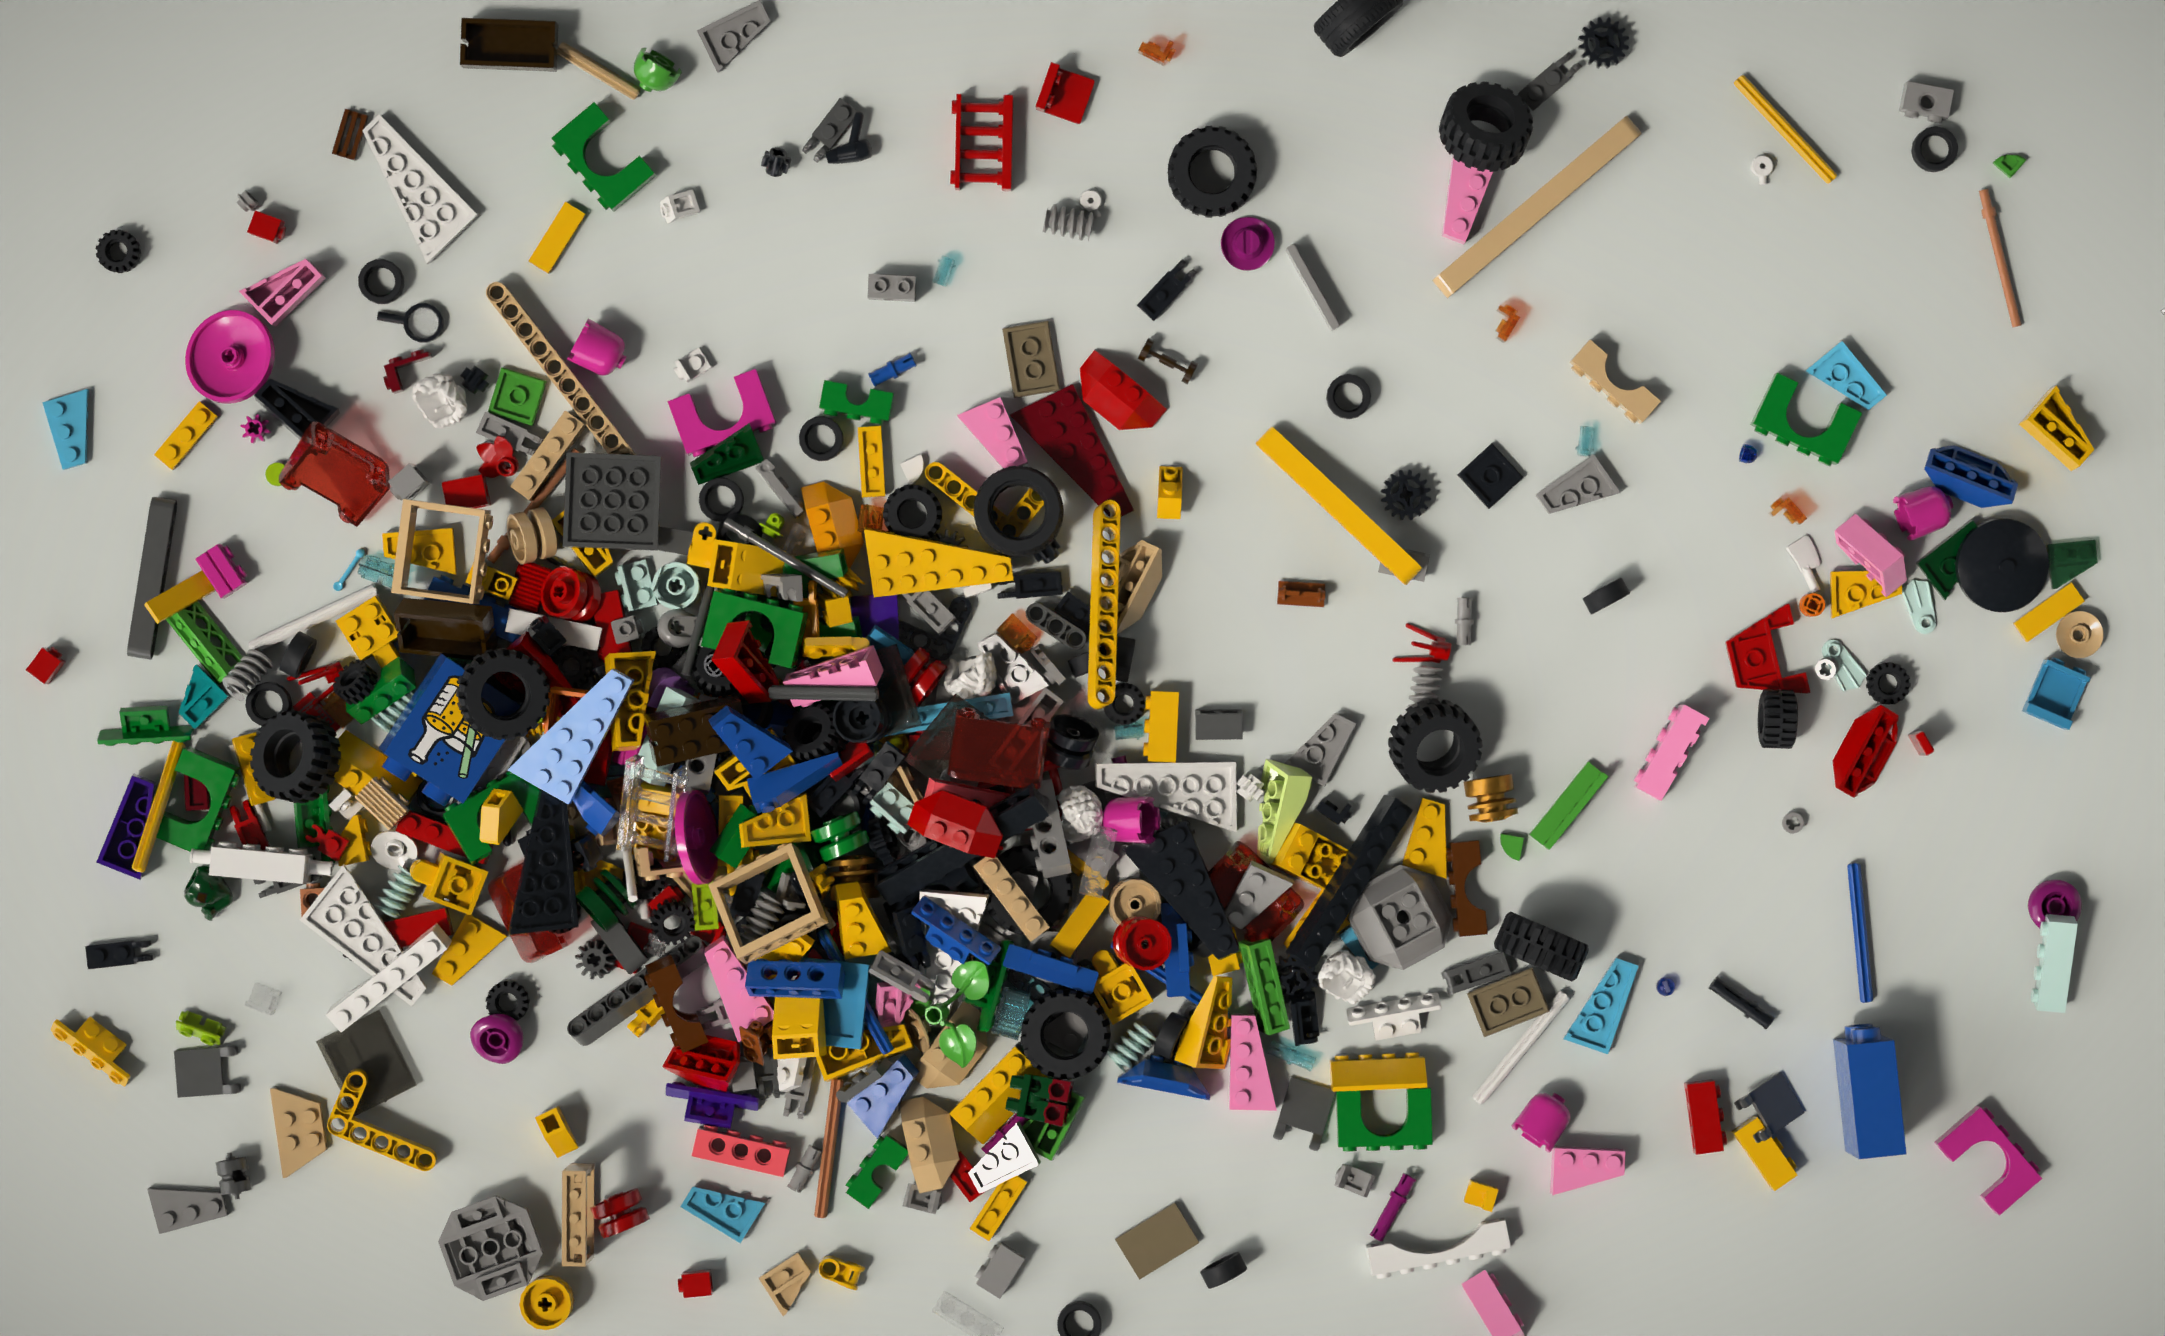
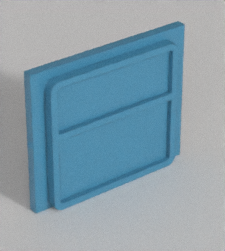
[799,957,870,1050]

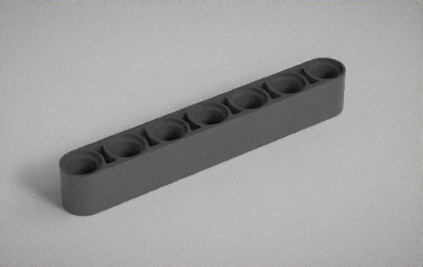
[127,497,177,660]
[567,936,707,1046]

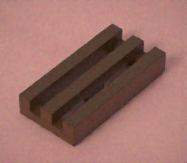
[332,109,369,161]

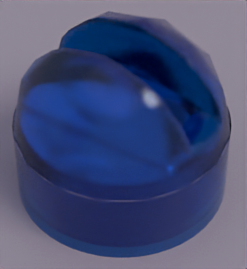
[1739,444,1757,463]
[1656,977,1675,996]

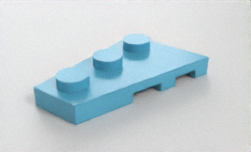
[1805,341,1887,410]
[42,389,89,470]
[680,1187,765,1243]

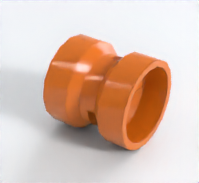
[1799,593,1825,617]

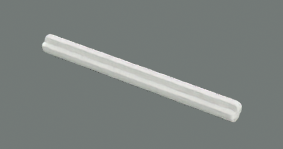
[249,585,379,651]
[1473,991,1570,1105]

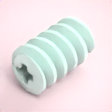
[371,691,414,733]
[374,865,421,918]
[1107,1022,1157,1072]

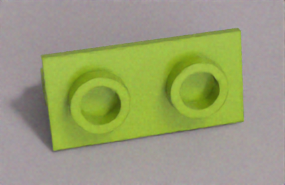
[759,513,785,539]
[176,1010,226,1046]

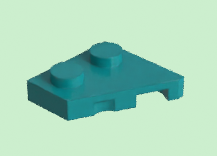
[178,664,229,729]

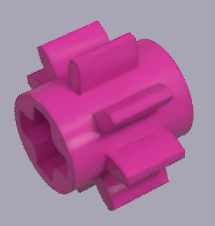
[240,414,271,444]

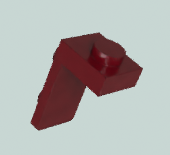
[383,349,433,394]

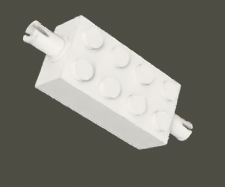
[190,842,333,884]

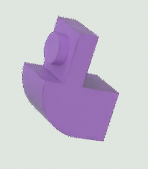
[647,667,695,708]

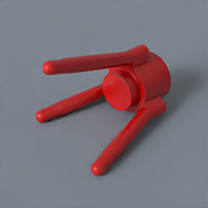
[1392,623,1451,663]
[287,661,344,705]

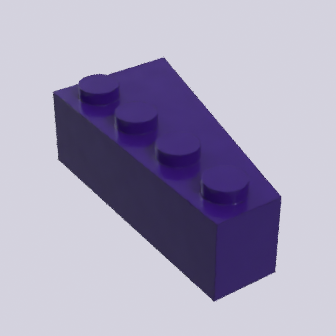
[96,774,156,880]

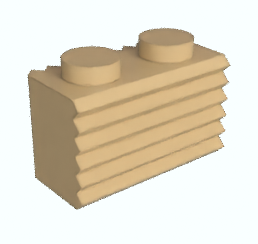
[355,777,411,830]

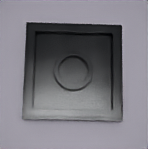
[1457,443,1524,509]

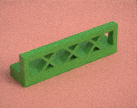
[166,601,243,685]
[1529,761,1609,850]
[1239,938,1290,1035]

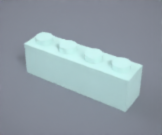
[631,687,701,786]
[2031,914,2078,1013]

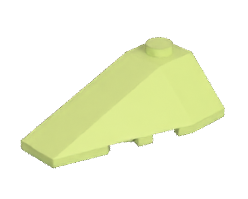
[1257,759,1312,864]

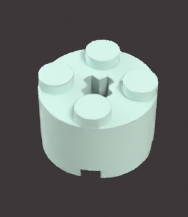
[652,562,701,609]

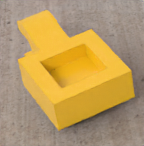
[627,999,665,1038]

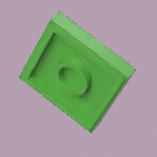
[488,367,547,426]

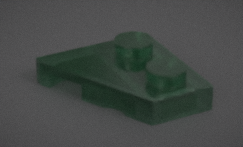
[2047,540,2098,589]

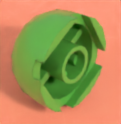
[634,48,682,92]

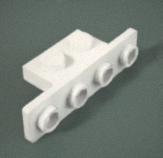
[1346,993,1442,1041]

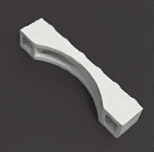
[326,923,452,1032]
[1366,1218,1511,1279]

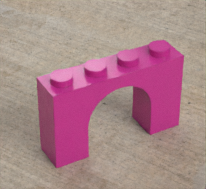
[667,369,776,458]
[1934,1105,2042,1216]

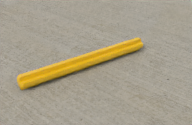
[1734,75,1837,183]
[132,741,186,873]

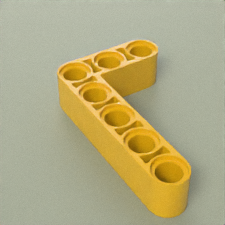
[925,462,1044,537]
[327,1068,437,1171]

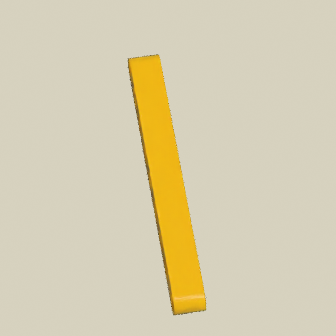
[1255,426,1422,585]
[1088,500,1121,709]

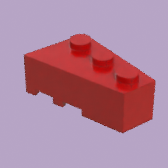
[711,620,779,704]

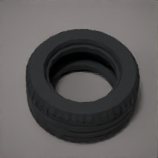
[1314,0,1403,57]
[974,466,1064,557]

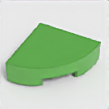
[1993,155,2026,178]
[1500,833,1524,861]

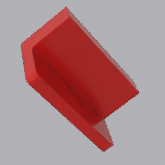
[829,742,874,782]

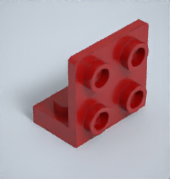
[1035,62,1095,124]

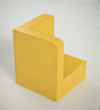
[822,595,852,627]
[1464,1179,1499,1212]

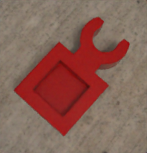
[305,824,351,862]

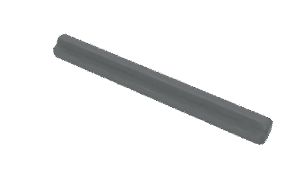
[768,685,879,701]

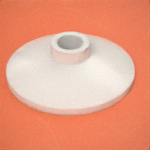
[371,830,418,870]

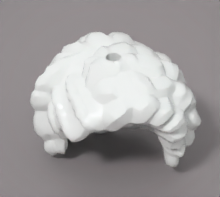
[412,373,467,428]
[944,652,997,699]
[1056,785,1103,843]
[1318,951,1376,1004]

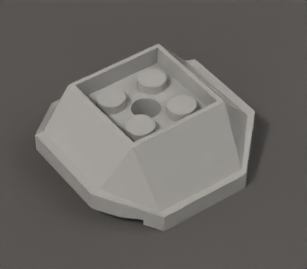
[1347,865,1452,970]
[438,1195,544,1301]

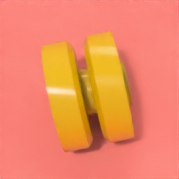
[519,1275,575,1330]

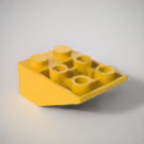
[707,539,786,597]
[632,781,686,861]
[1271,823,1349,890]
[772,997,827,1059]

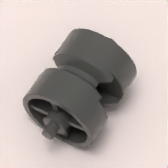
[215,1152,251,1199]

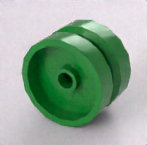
[810,810,870,862]

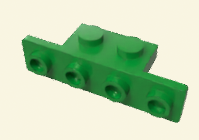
[97,705,194,746]
[293,785,336,868]
[962,940,1014,1032]

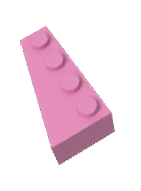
[1634,705,1710,801]
[704,935,774,1043]

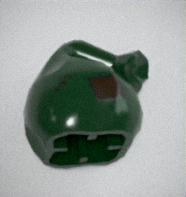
[184,866,233,921]

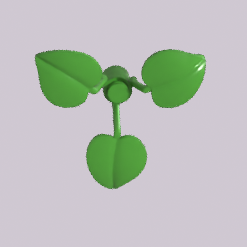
[910,960,990,1068]

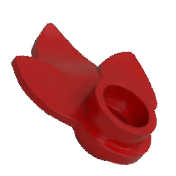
[476,435,519,478]

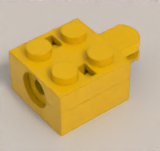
[335,596,400,668]
[410,852,488,915]
[1092,950,1153,1025]

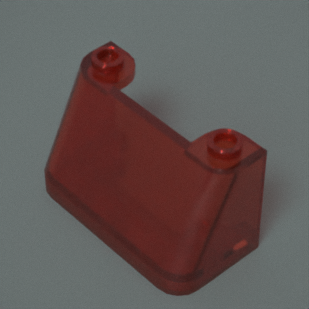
[279,421,390,527]
[947,707,1050,789]
[1208,841,1304,942]
[488,863,568,963]

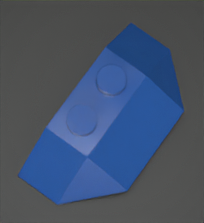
[1924,445,2018,508]
[1117,1055,1210,1100]

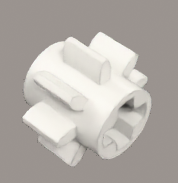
[1236,774,1265,802]

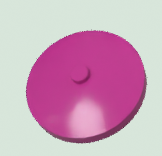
[185,310,275,404]
[675,790,719,885]

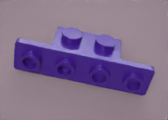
[666,1082,759,1129]

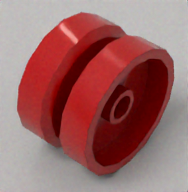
[541,566,601,623]
[890,647,947,708]
[1113,916,1172,971]
[590,1188,650,1239]

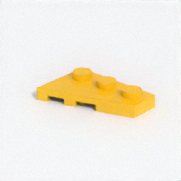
[382,528,457,575]
[1401,798,1447,879]

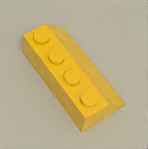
[334,730,423,806]
[949,1045,1048,1145]
[1330,1052,1427,1092]

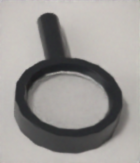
[377,303,444,343]

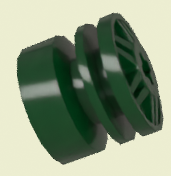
[576,869,637,932]

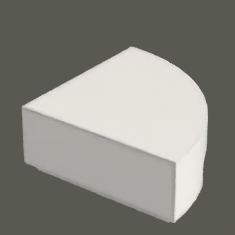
[900,454,924,485]

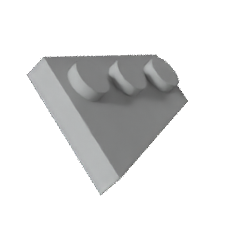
[1536,454,1621,514]
[1284,713,1357,787]

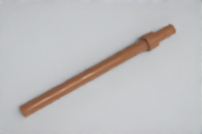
[1979,189,2022,328]
[487,448,580,564]

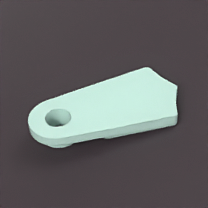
[1902,579,1936,634]
[1822,640,1867,691]

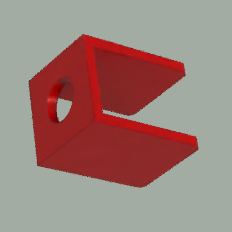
[442,474,491,508]

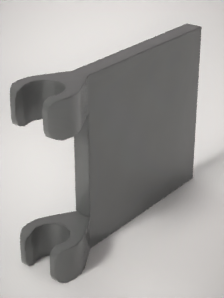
[174,1046,241,1098]
[1734,1072,1805,1143]
[1273,1077,1335,1151]

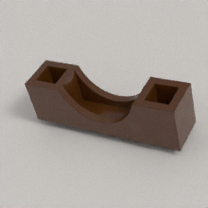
[1446,840,1488,937]
[644,954,709,1053]

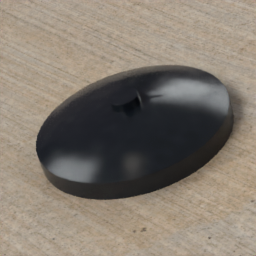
[1955,518,2049,612]

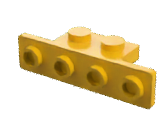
[51,1017,131,1087]

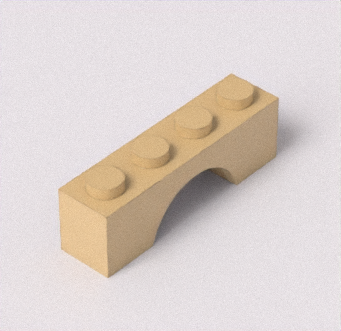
[1570,340,1661,424]
[510,411,586,501]
[973,857,1050,942]

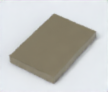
[1002,321,1060,398]
[1467,968,1550,1037]
[1115,1202,1199,1280]

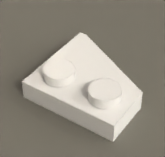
[777,1057,807,1092]

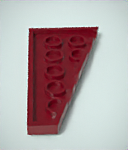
[1010,384,1134,517]

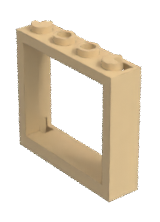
[391,499,493,604]
[708,843,829,964]
[562,1163,595,1267]

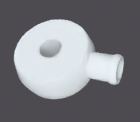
[1751,155,1773,185]
[1080,190,1102,219]

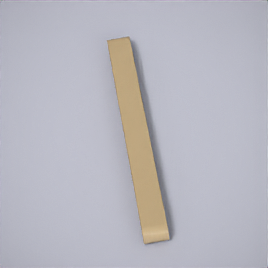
[1432,116,1642,298]
[486,282,637,455]

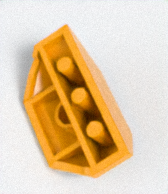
[801,481,864,568]

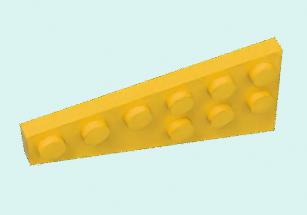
[864,527,1014,598]

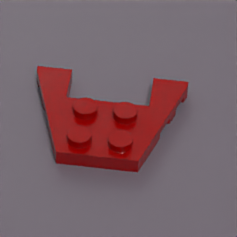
[1725,604,1811,694]

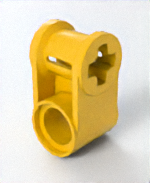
[687,522,716,569]
[819,1256,865,1290]

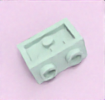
[615,559,658,612]
[869,782,914,834]

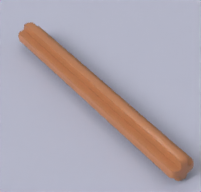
[814,1079,844,1218]

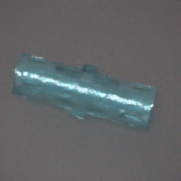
[1267,1040,1316,1072]

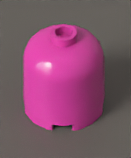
[567,318,626,376]
[1893,486,1953,541]
[1102,797,1160,844]
[1511,1093,1570,1153]

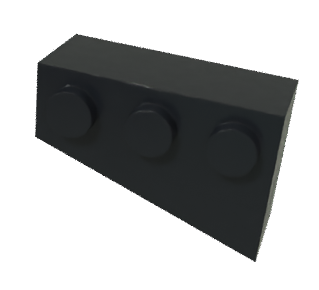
[254,378,340,447]

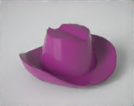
[1221,217,1275,271]
[2028,880,2082,928]
[470,1014,523,1064]

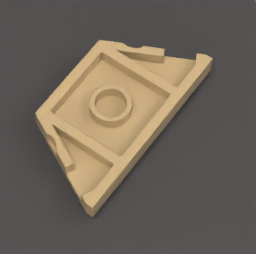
[270,1088,327,1178]

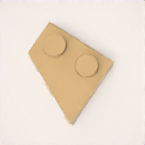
[759,1252,811,1316]

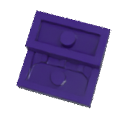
[851,595,900,641]

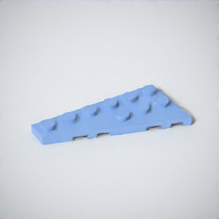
[508,669,634,805]

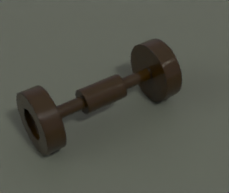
[1138,338,1198,385]

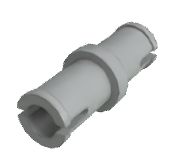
[1455,598,1473,645]
[787,1144,822,1193]

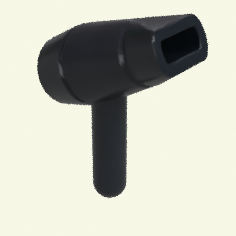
[826,111,872,164]

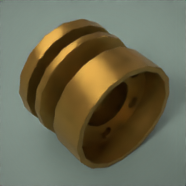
[1463,774,1518,823]
[828,855,880,901]

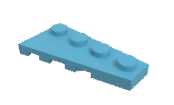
[1563,958,1638,1054]

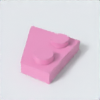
[875,982,922,1027]

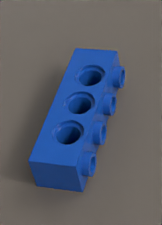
[745,958,845,999]

